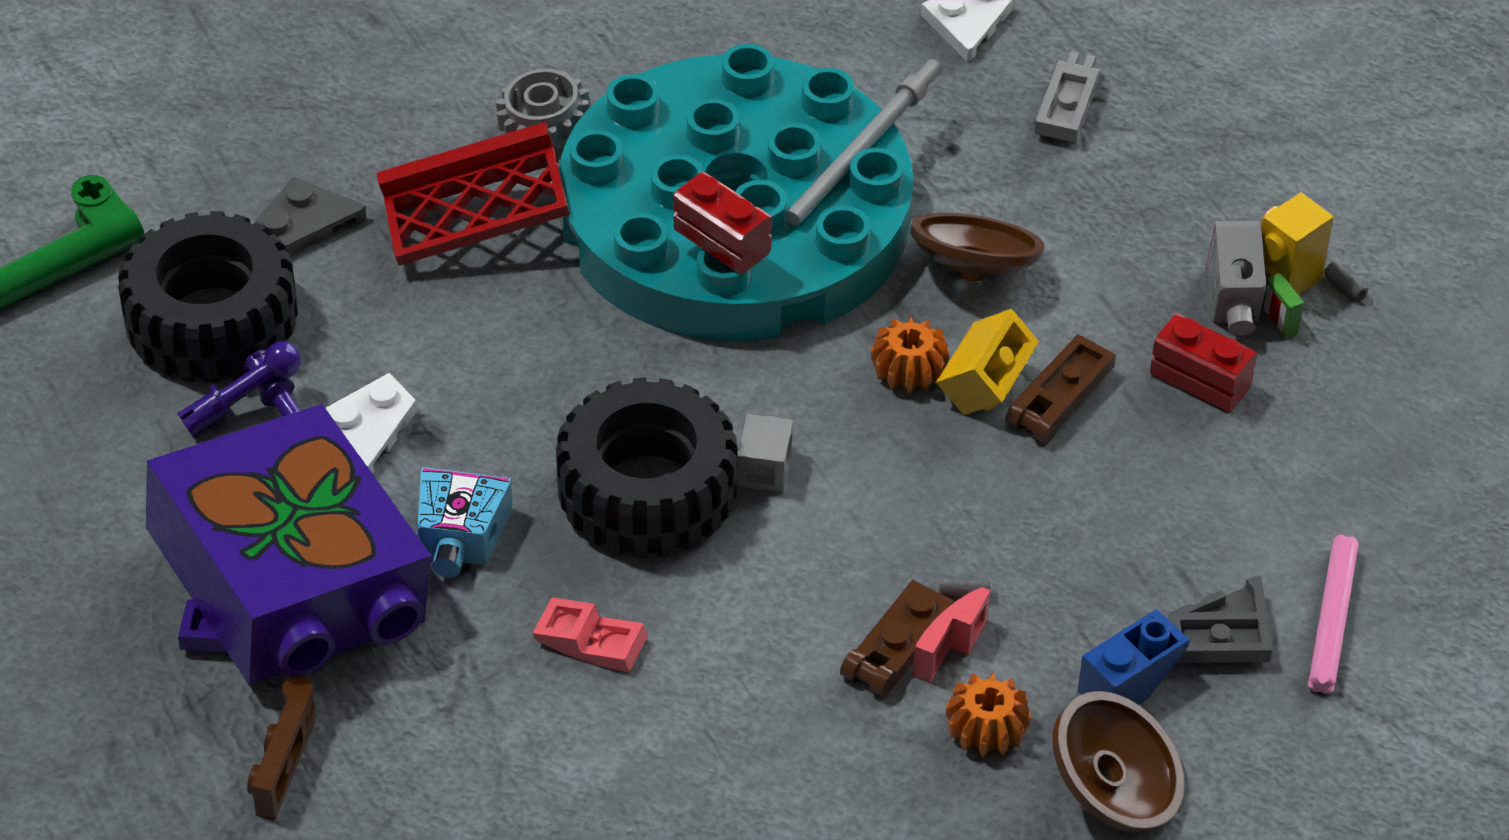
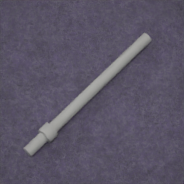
[785,59,942,226]

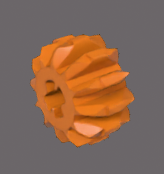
[871,316,949,393]
[945,671,1031,758]

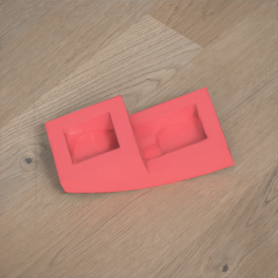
[913,587,991,683]
[533,597,648,672]

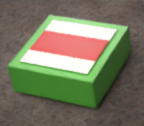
[1261,273,1304,339]

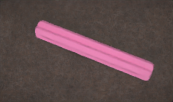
[1308,534,1359,695]

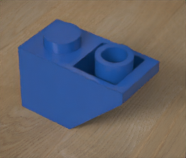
[1077,609,1190,705]

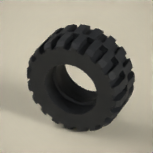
[118,211,298,382]
[556,377,738,558]

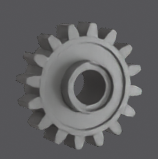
[496,69,591,148]

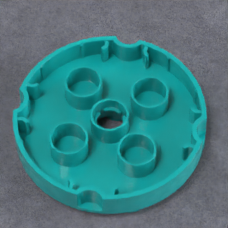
[559,44,913,341]

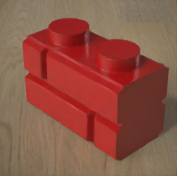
[673,172,772,274]
[1150,313,1257,412]

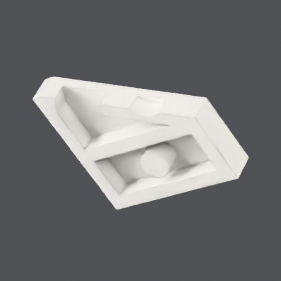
[921,0,1014,62]
[326,373,417,474]

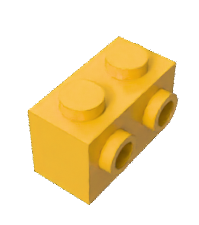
[1261,192,1334,295]
[936,309,1039,415]

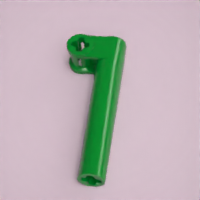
[0,175,145,309]

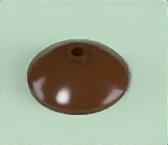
[910,212,1044,281]
[1053,691,1185,833]

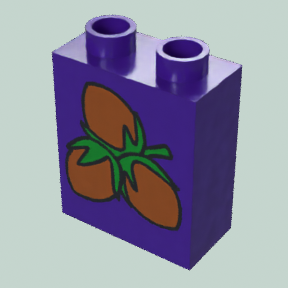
[146,404,431,685]

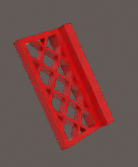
[376,122,570,266]

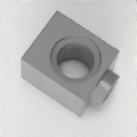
[737,414,793,493]

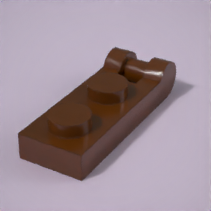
[1005,334,1116,444]
[840,579,954,697]
[247,676,317,820]

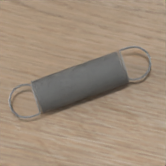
[1324,257,1373,306]
[925,578,1006,598]

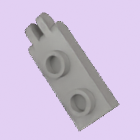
[1034,51,1100,143]

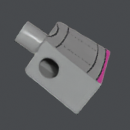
[1205,221,1266,336]

